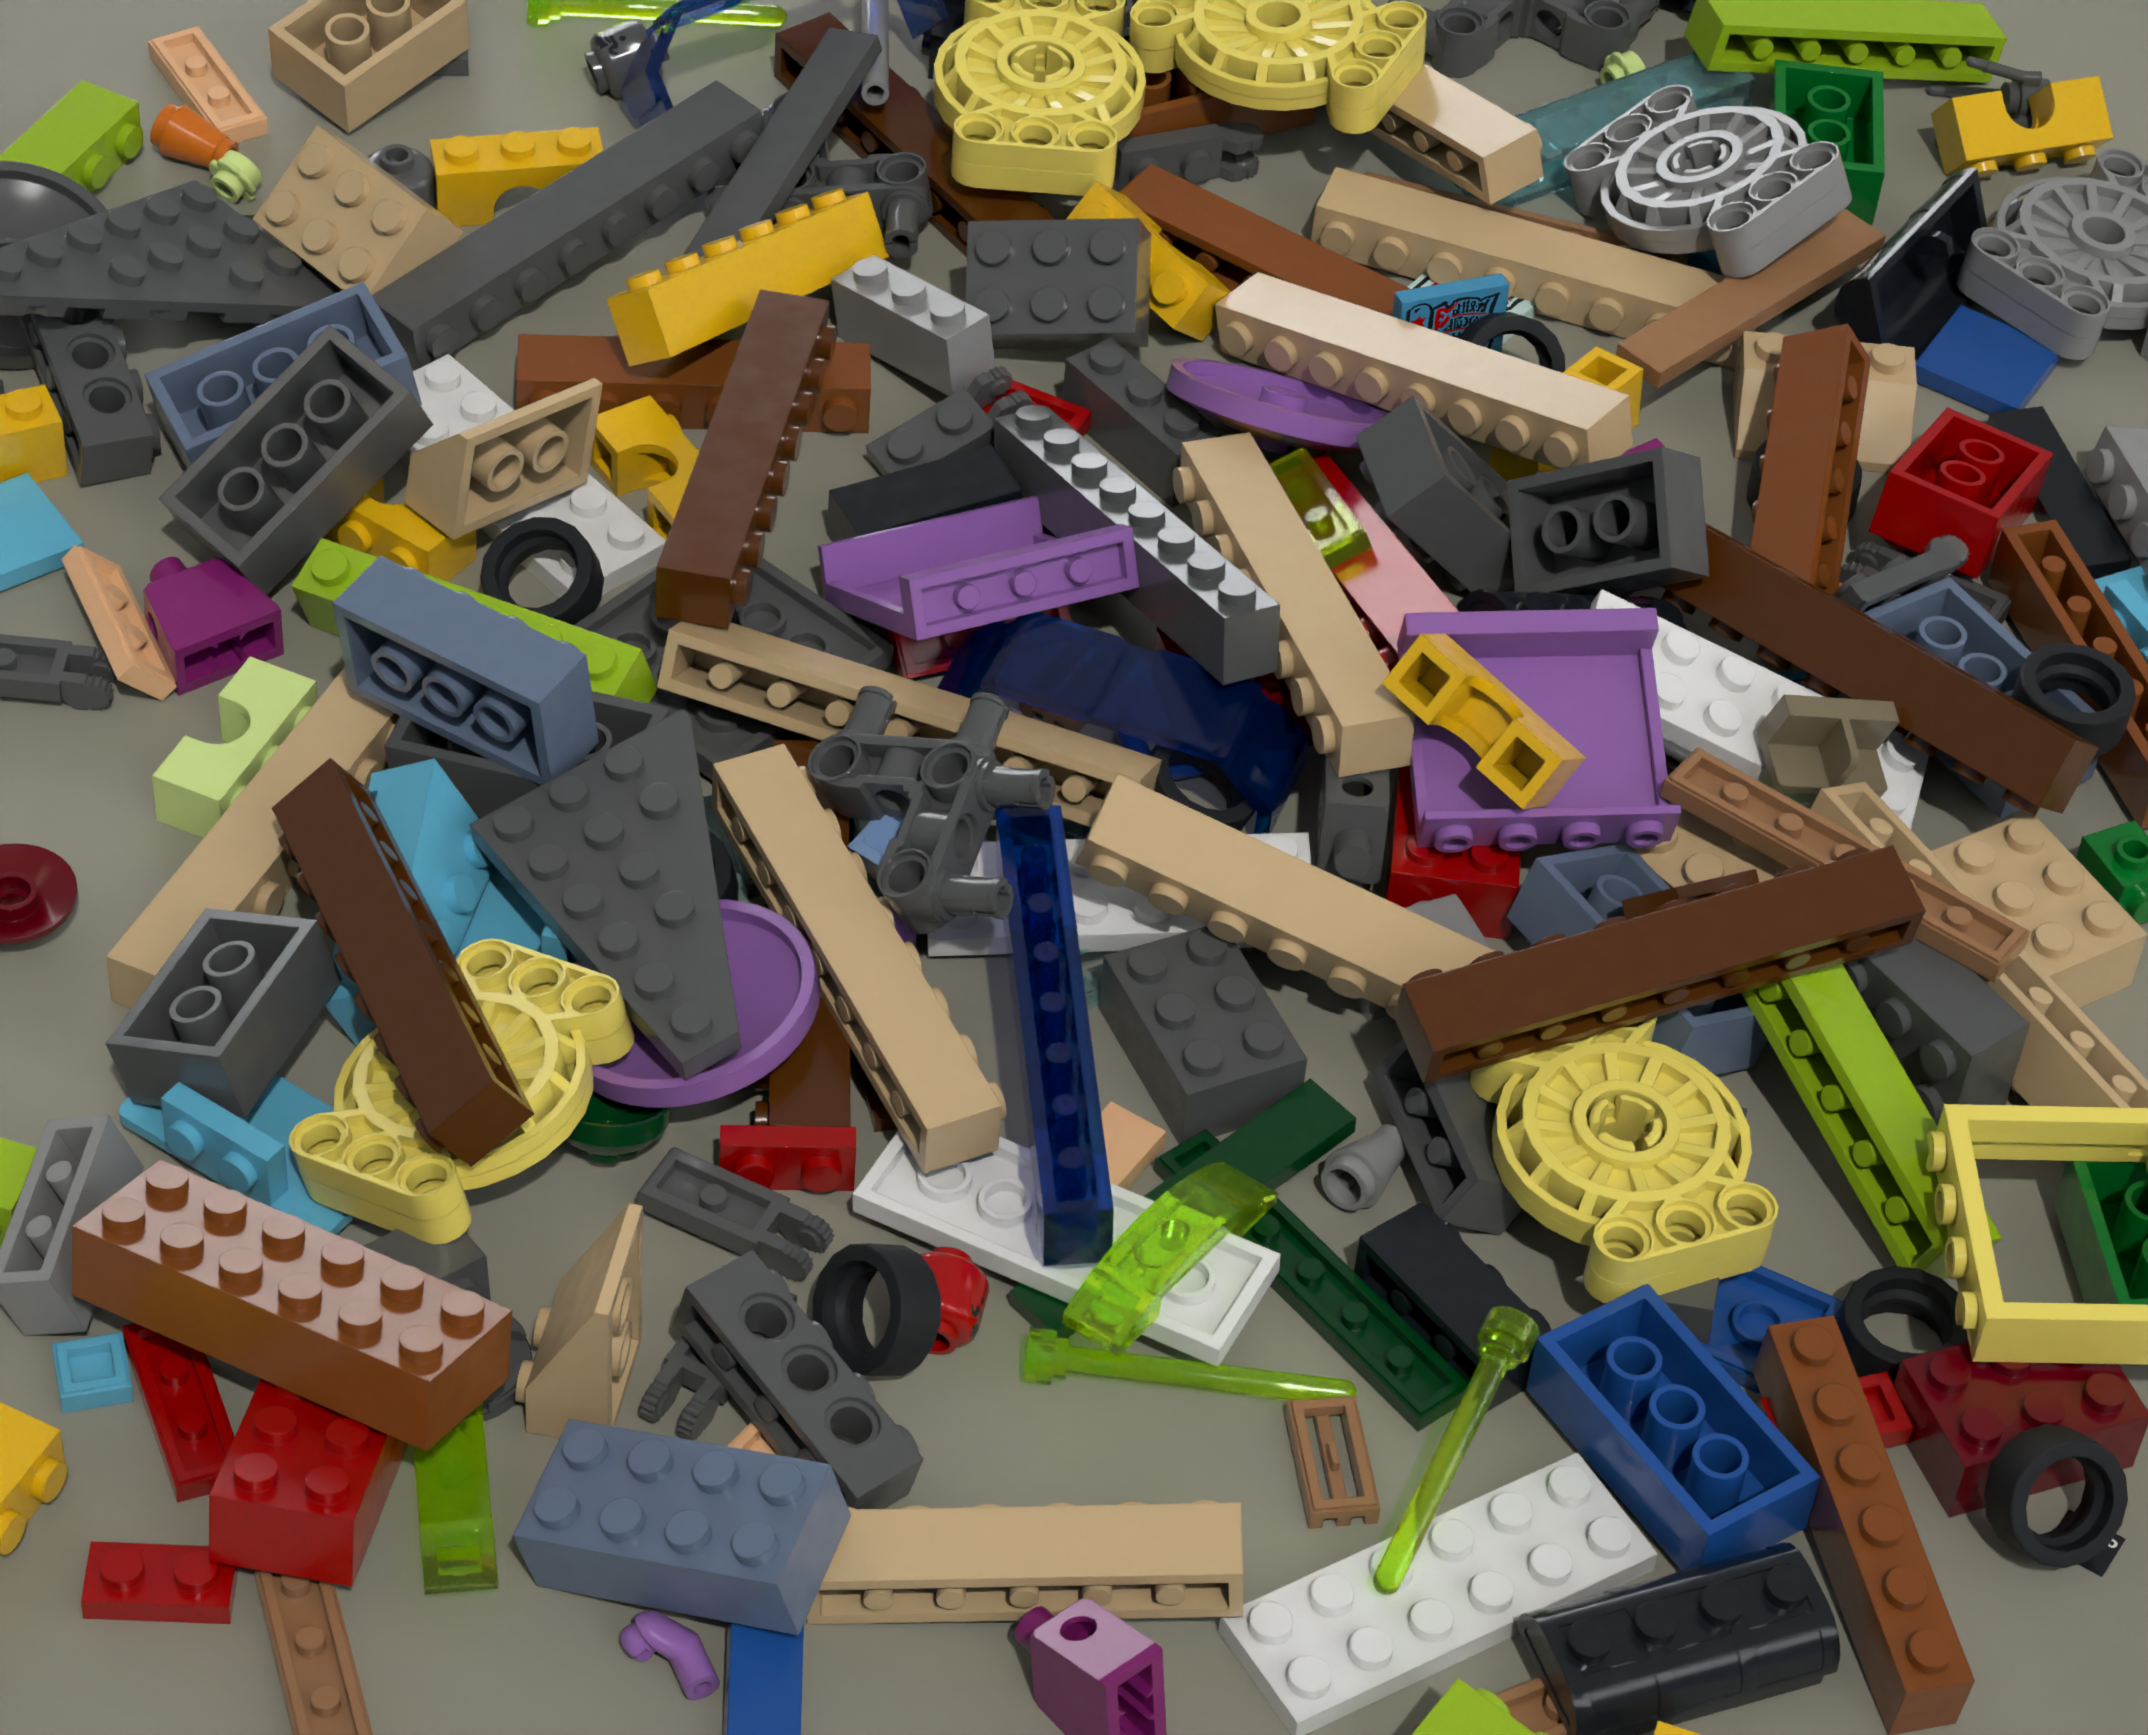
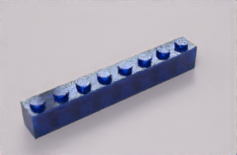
[996,805,1114,1266]

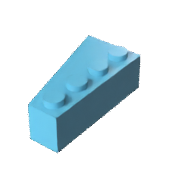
[325,758,494,1046]

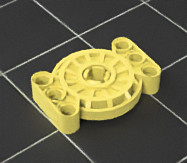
[933,0,1146,196]
[1129,0,1427,134]
[289,938,634,1244]
[1469,1017,1779,1304]

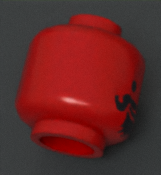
[920,1247,989,1355]

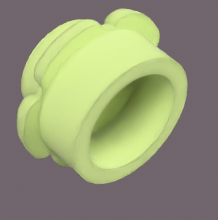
[1600,51,1648,103]
[209,150,263,203]

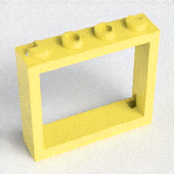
[1925,1104,2148,1365]

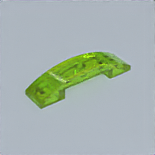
[1062,1161,1278,1357]
[413,1402,498,1595]

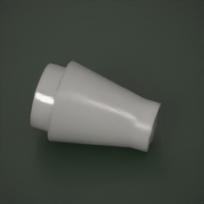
[1321,1124,1409,1211]

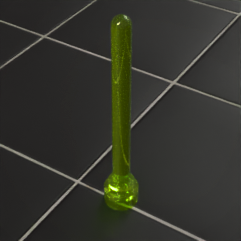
[527,0,787,27]
[1373,1306,1540,1595]
[1023,1327,1357,1401]

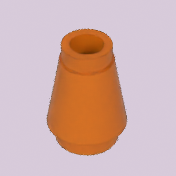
[150,103,239,168]

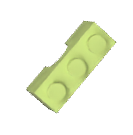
[152,656,317,838]

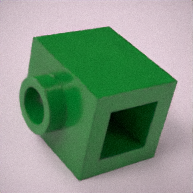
[2076,820,2148,923]

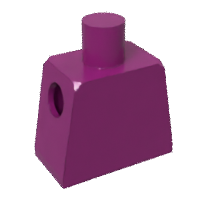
[143,557,284,696]
[1015,1599,1167,1735]

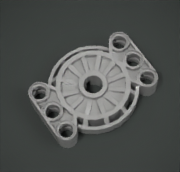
[1564,84,1853,278]
[1956,148,2148,360]

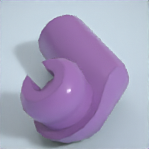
[620,1610,720,1700]

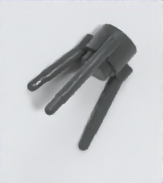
[1927,56,2051,147]

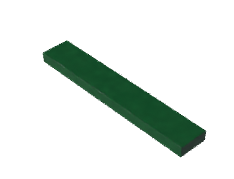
[1010,1078,1356,1347]
[1154,1129,1472,1432]

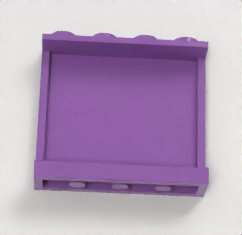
[817,496,1140,641]
[1397,608,1681,853]

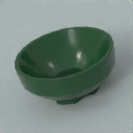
[566,1091,671,1163]

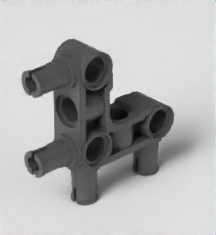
[1387,0,1659,78]
[707,92,933,258]
[807,685,1056,934]

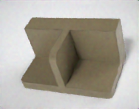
[1756,694,1900,797]

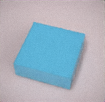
[51,1332,134,1414]

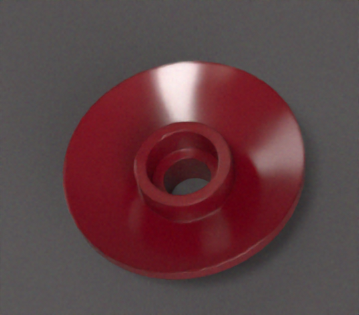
[0,843,78,944]

